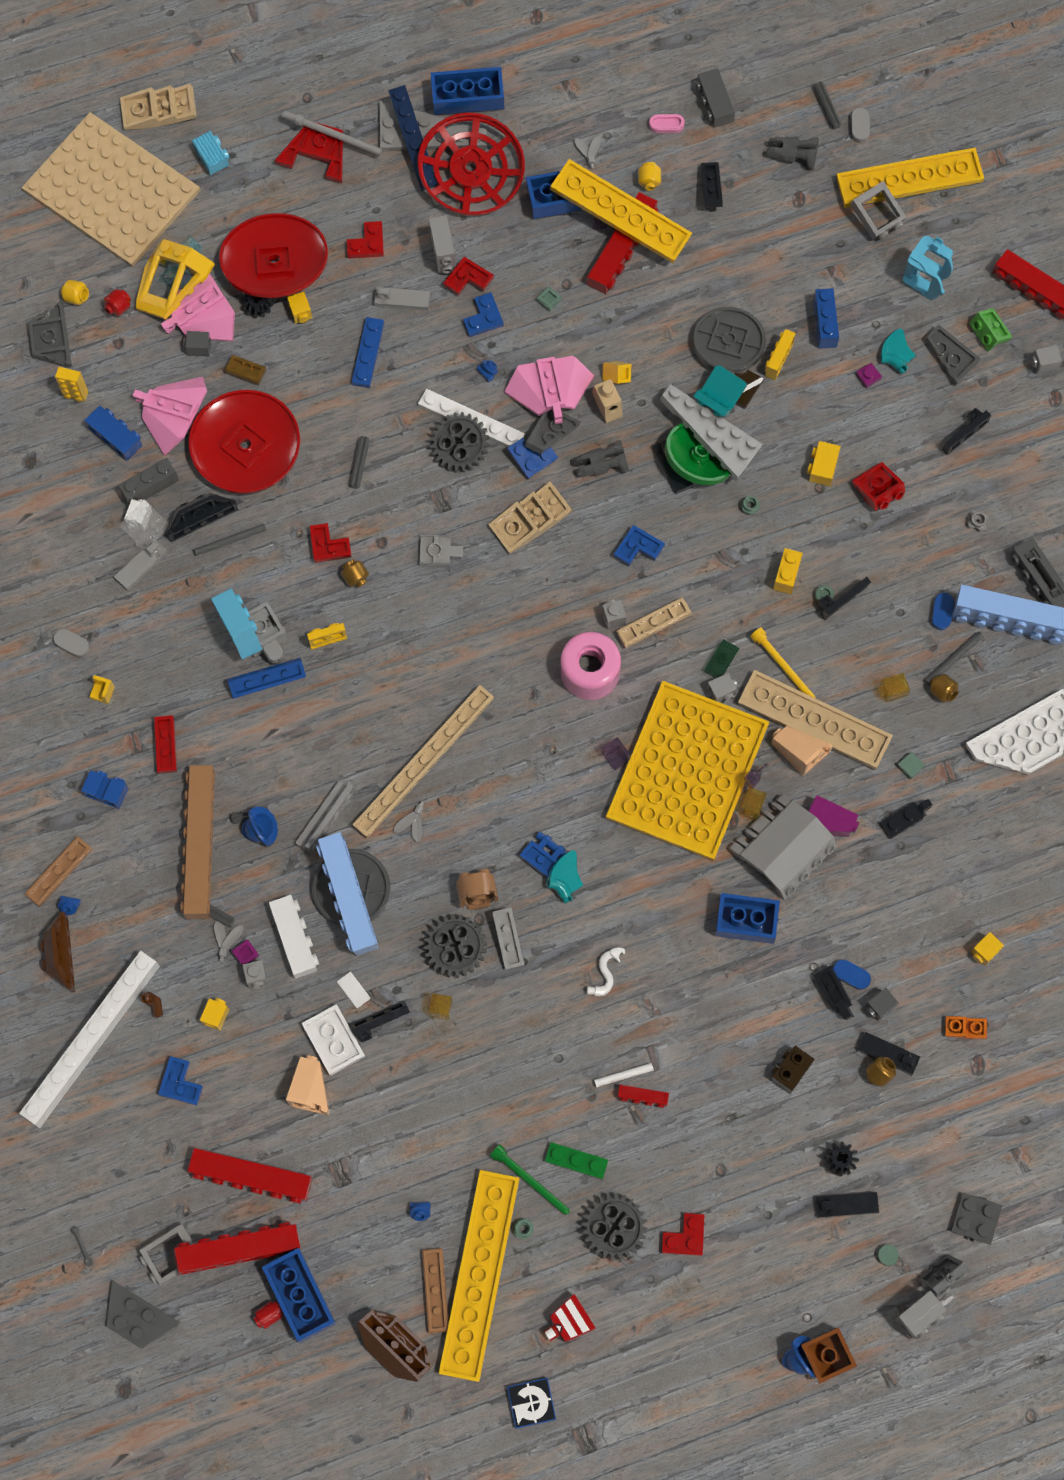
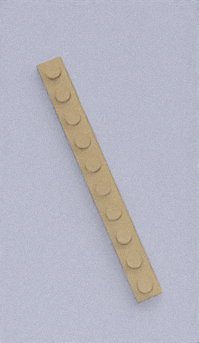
[352,685,494,839]

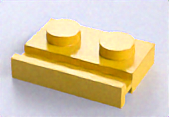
[307,623,347,650]

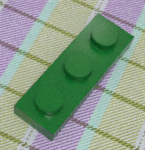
[545,1142,608,1180]

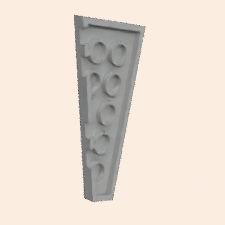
[380,101,487,151]
[660,385,763,482]

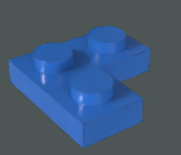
[463,292,504,337]
[507,438,558,479]
[613,525,665,566]
[158,1056,203,1106]

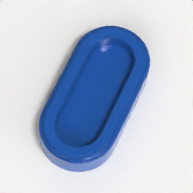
[932,593,954,630]
[834,960,871,990]

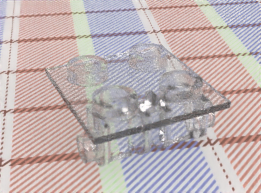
[118,499,170,552]

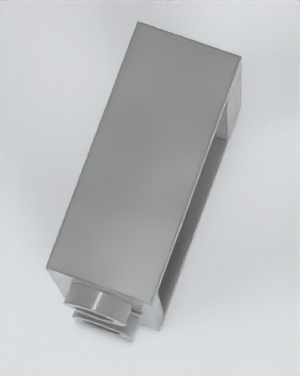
[850,181,907,240]
[429,215,456,274]
[139,1224,195,1287]

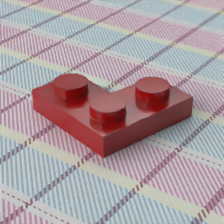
[347,221,384,259]
[443,257,494,296]
[310,523,352,563]
[662,1213,705,1256]

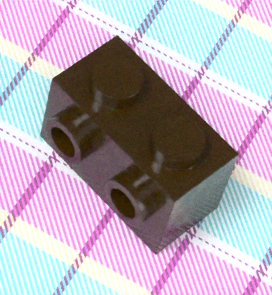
[771,1045,815,1094]

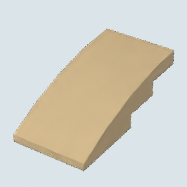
[120,84,197,130]
[488,481,573,554]

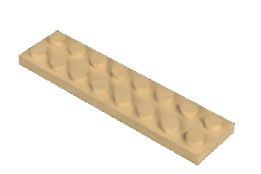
[738,670,893,770]

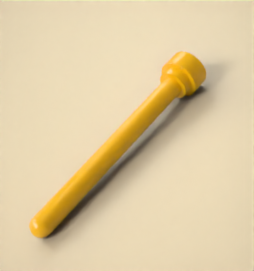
[750,627,816,698]

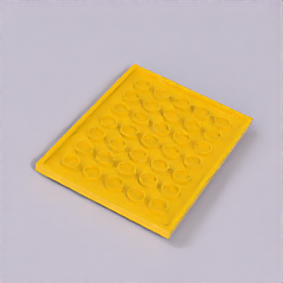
[606,681,769,861]

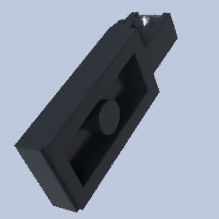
[880,799,933,839]
[814,965,854,1020]

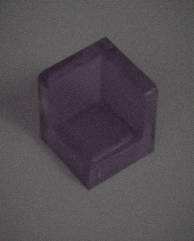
[601,737,631,770]

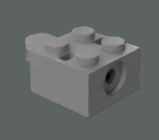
[248,602,288,664]
[894,1287,956,1340]

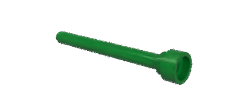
[490,1144,570,1215]

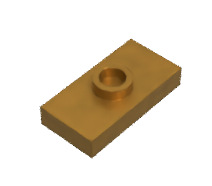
[225,355,266,385]

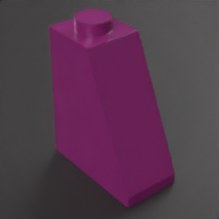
[809,795,860,837]

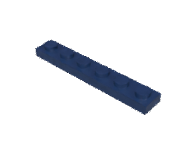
[388,85,438,191]

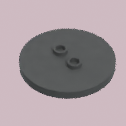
[692,307,766,373]
[312,849,391,926]

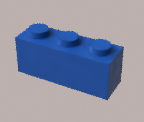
[813,288,839,349]
[84,405,142,461]

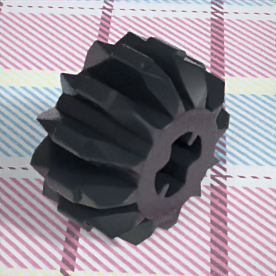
[242,293,274,318]
[824,1141,859,1177]

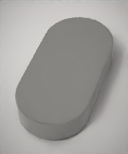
[851,108,870,143]
[54,629,90,657]

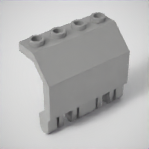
[728,794,837,900]

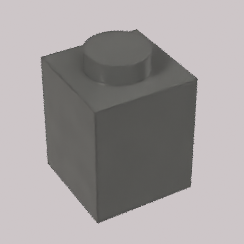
[183,331,211,357]
[866,988,899,1021]

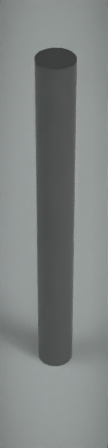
[194,523,266,556]
[924,632,984,686]

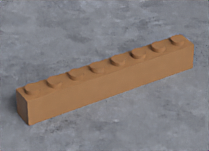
[181,765,215,920]

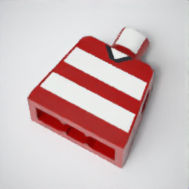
[544,1294,596,1343]

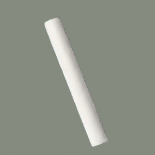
[594,1063,654,1088]

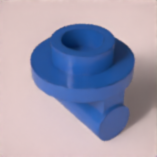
[477,360,498,382]
[58,896,81,915]
[410,1202,431,1221]

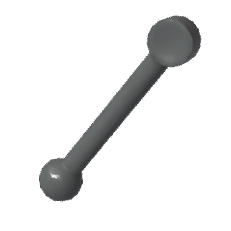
[71,1227,93,1266]

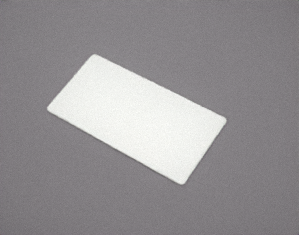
[337,972,370,1008]

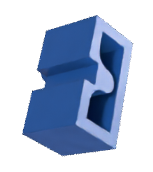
[81,770,129,809]

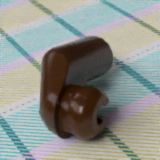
[140,992,163,1018]

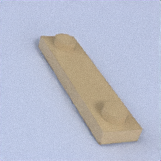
[616,597,692,649]

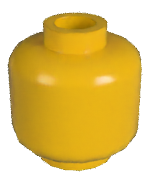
[638,162,661,191]
[61,280,89,305]

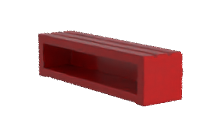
[617,1085,669,1108]

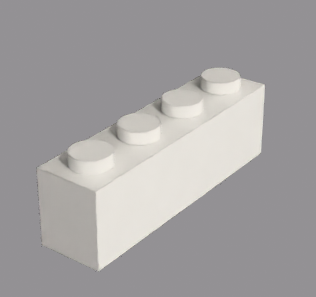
[269,895,319,979]

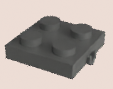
[951,1193,1002,1245]
[918,1254,968,1295]

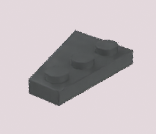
[926,325,981,385]
[525,410,581,454]

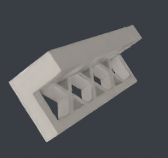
[295,781,355,855]

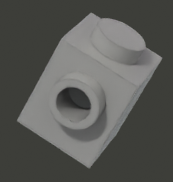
[1031,345,1062,374]
[602,600,626,629]
[707,673,738,702]
[243,960,269,989]

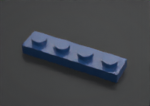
[352,317,385,388]
[227,657,306,699]

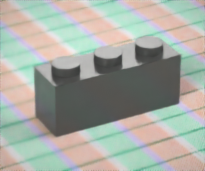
[695,68,735,128]
[118,458,179,505]

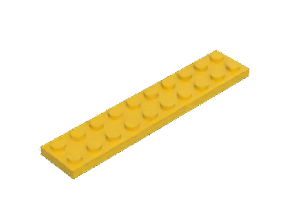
[439,1170,520,1382]

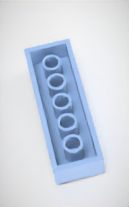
[952,584,1064,644]
[316,832,379,956]

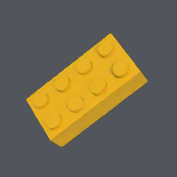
[764,329,796,381]
[55,367,89,402]

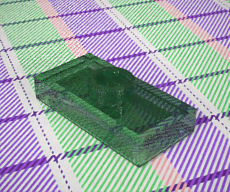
[704,639,740,678]

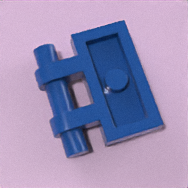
[520,832,567,878]

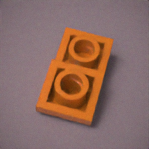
[946,1016,987,1040]

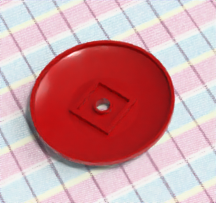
[219,213,328,298]
[189,390,300,494]

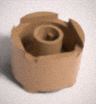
[456,869,499,910]

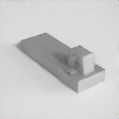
[374,287,430,311]
[114,539,168,591]
[492,908,524,969]

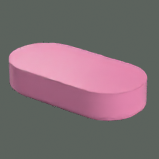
[649,114,685,133]

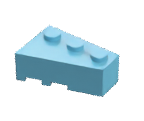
[211,588,263,660]

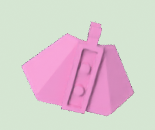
[161,271,235,341]
[504,356,594,424]
[132,377,207,455]

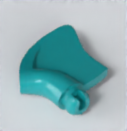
[881,328,916,374]
[546,850,583,903]

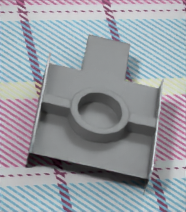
[419,535,464,567]

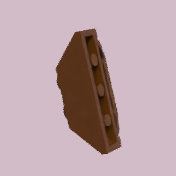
[40,912,76,992]
[357,1310,431,1382]

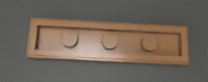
[25,836,93,907]
[422,1248,449,1334]

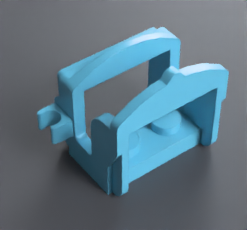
[903,236,953,300]

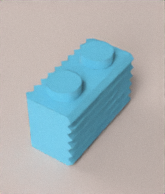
[192,131,230,175]

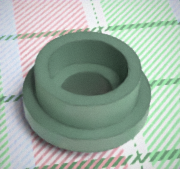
[741,496,760,514]
[513,1219,534,1239]

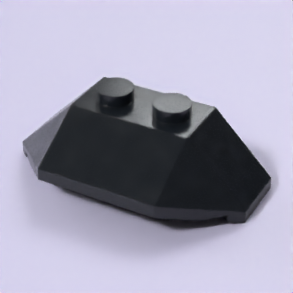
[167,493,238,542]

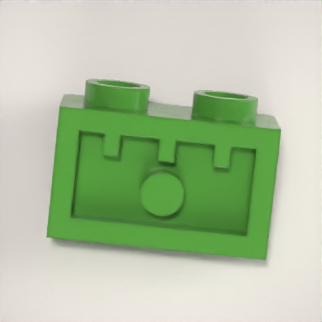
[969,308,1012,351]

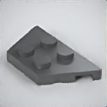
[28,301,72,367]
[106,1281,180,1349]

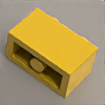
[807,441,841,487]
[773,548,803,594]

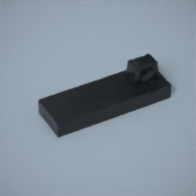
[701,162,723,211]
[942,408,991,455]
[653,440,693,494]
[818,577,871,620]
[350,1001,410,1043]
[857,1031,920,1076]
[816,1192,879,1218]

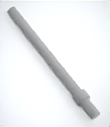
[282,111,383,156]

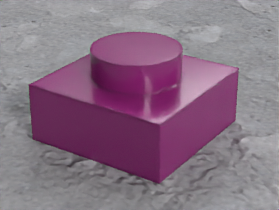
[856,363,882,388]
[232,939,260,966]

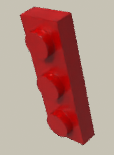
[154,715,177,774]

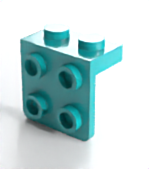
[693,365,747,417]

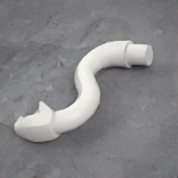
[587,947,625,996]

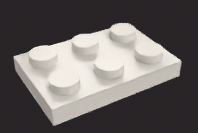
[302,1004,365,1076]

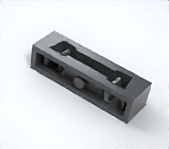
[1011,537,1064,608]

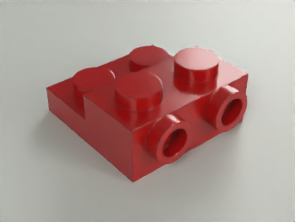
[852,462,905,511]

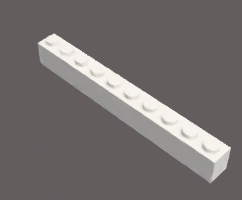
[19,951,160,1128]

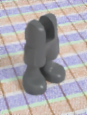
[766,137,819,169]
[573,440,629,477]

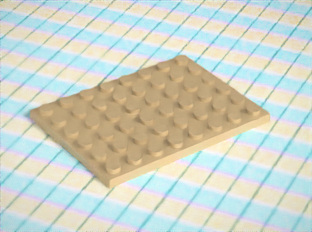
[22,112,201,267]

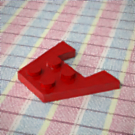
[275,122,343,183]

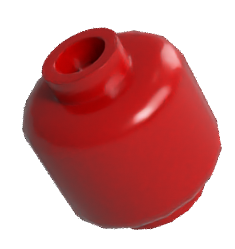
[104,289,131,316]

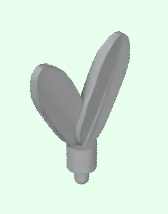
[574,136,601,169]
[394,801,424,842]
[214,921,243,962]

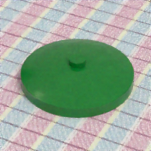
[664,423,731,485]

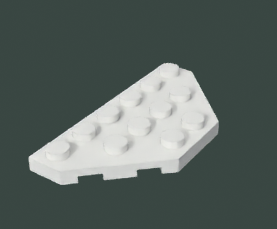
[965,689,1064,775]

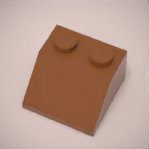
[801,1327,857,1384]

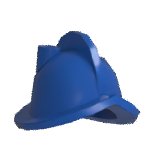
[242,807,278,847]
[782,1336,816,1379]

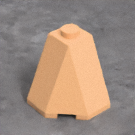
[771,726,833,776]
[286,1055,329,1116]

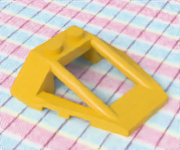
[136,239,215,320]

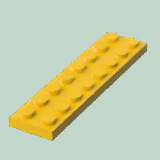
[836,148,984,208]
[550,159,692,263]

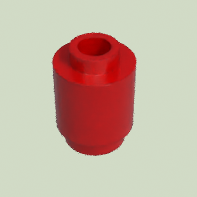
[253,1300,284,1329]

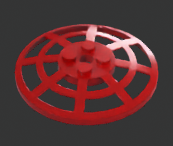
[418,113,525,216]

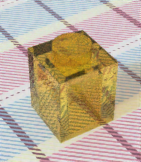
[879,673,910,703]
[740,787,767,820]
[429,993,453,1020]

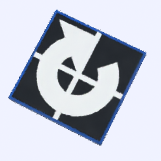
[507,1378,556,1429]

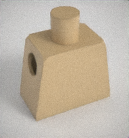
[592,379,623,423]

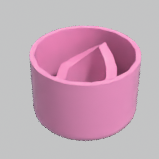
[561,632,621,700]

